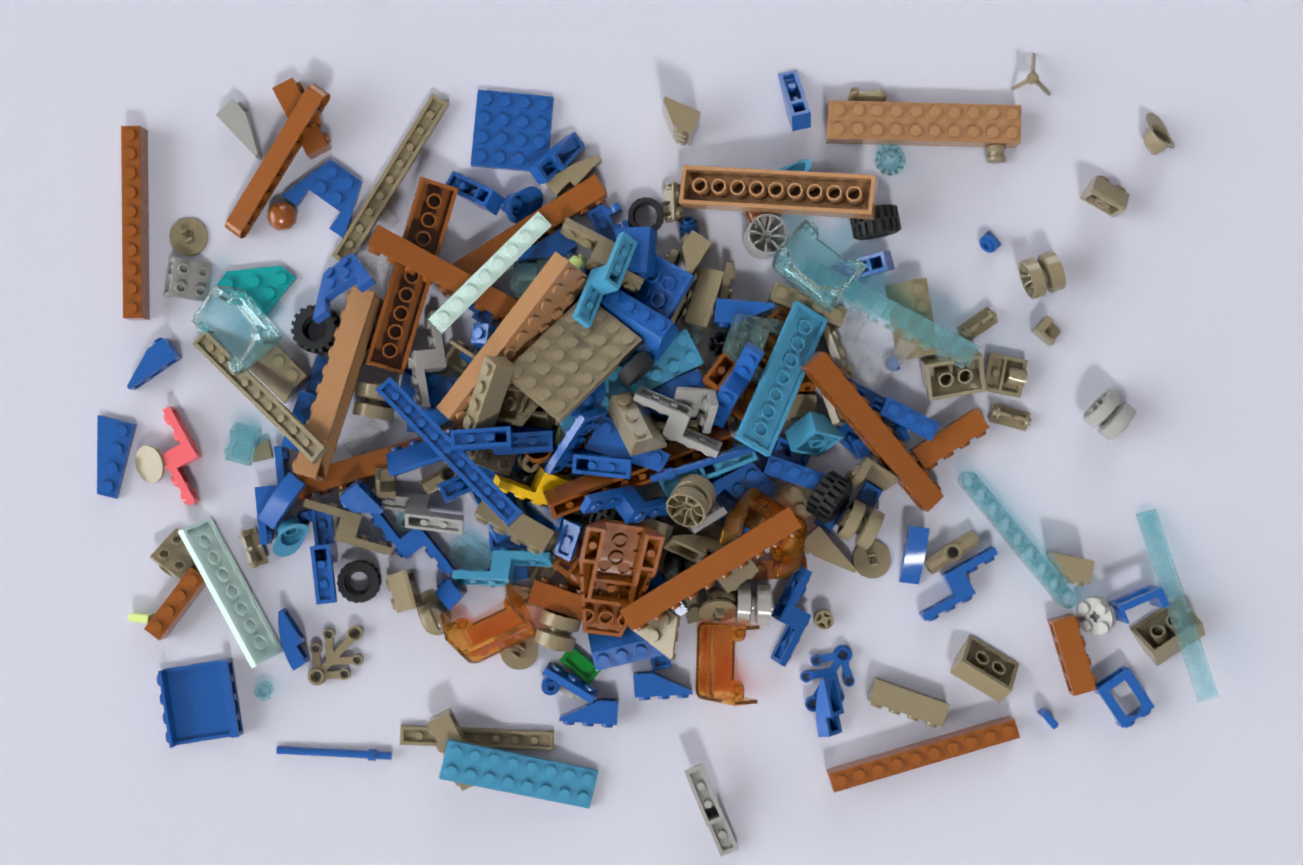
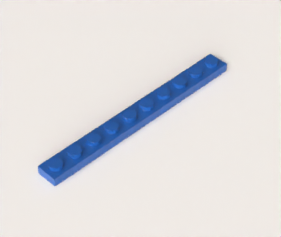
[376,377,523,527]

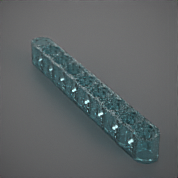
[958,472,1077,609]

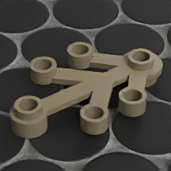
[308,625,364,686]

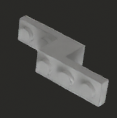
[408,311,447,411]
[633,385,723,458]
[372,488,464,535]
[684,763,739,856]

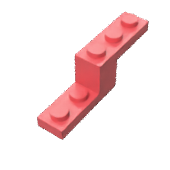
[162,406,202,506]

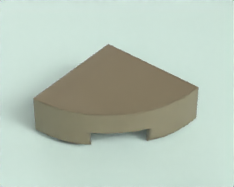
[253,439,274,462]

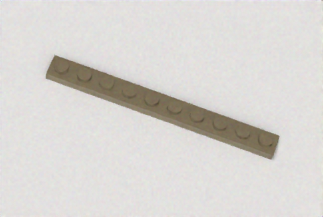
[332,94,449,261]
[193,329,328,464]

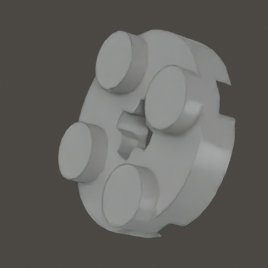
[1078,596,1116,635]

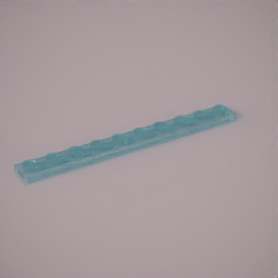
[1136,509,1220,702]

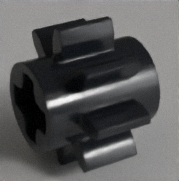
[709,332,733,356]

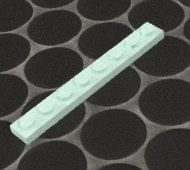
[428,212,552,333]

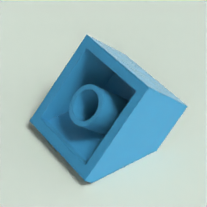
[785,411,844,457]

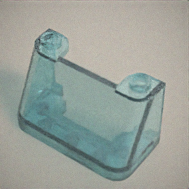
[772,219,867,312]
[191,285,282,374]

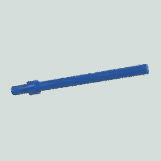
[650,446,756,483]
[276,746,392,761]

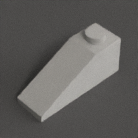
[216,99,263,160]

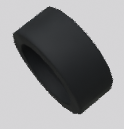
[628,197,664,231]
[618,351,655,387]

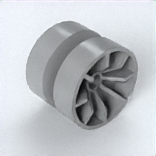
[743,213,788,259]
[1082,389,1136,441]
[735,584,773,625]

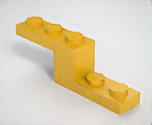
[493,466,574,506]

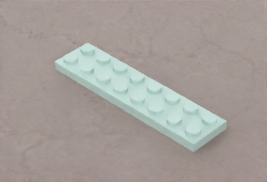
[178,517,283,668]

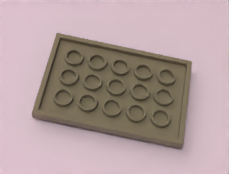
[510,300,643,423]

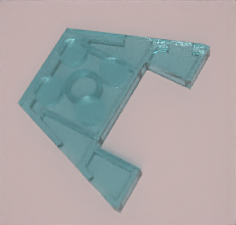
[722,314,785,385]

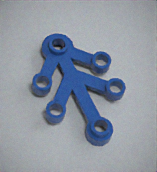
[800,645,855,712]

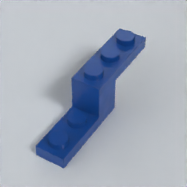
[713,342,765,429]
[281,355,329,451]
[851,380,940,441]
[450,426,554,455]
[733,444,825,490]
[541,445,633,479]
[254,446,291,545]
[580,485,670,524]
[310,509,338,605]
[370,513,456,575]
[919,546,998,622]
[770,564,813,667]

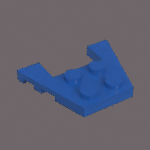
[282,160,363,238]
[313,252,376,324]
[711,462,777,535]

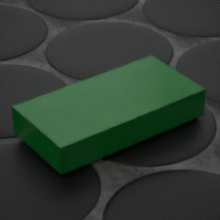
[560,646,601,684]

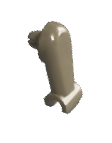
[848,87,887,102]

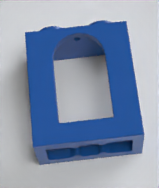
[1108,584,1170,624]
[1094,666,1155,728]

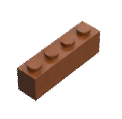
[272,77,331,160]
[910,408,990,470]
[144,566,206,641]
[528,576,582,620]
[1047,613,1097,696]

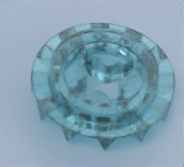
[875,145,906,176]

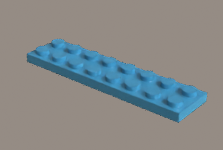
[735,301,828,457]
[559,329,704,433]
[438,739,599,809]

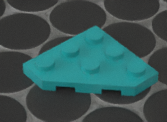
[215,266,297,323]

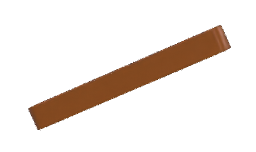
[225,83,330,239]

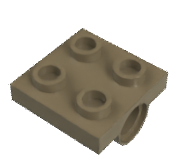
[985,353,1028,398]
[150,528,196,581]

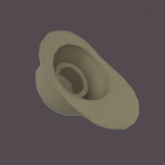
[1143,112,1175,155]
[417,590,452,635]

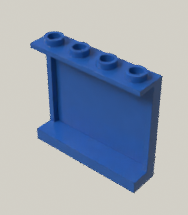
[157,658,244,748]

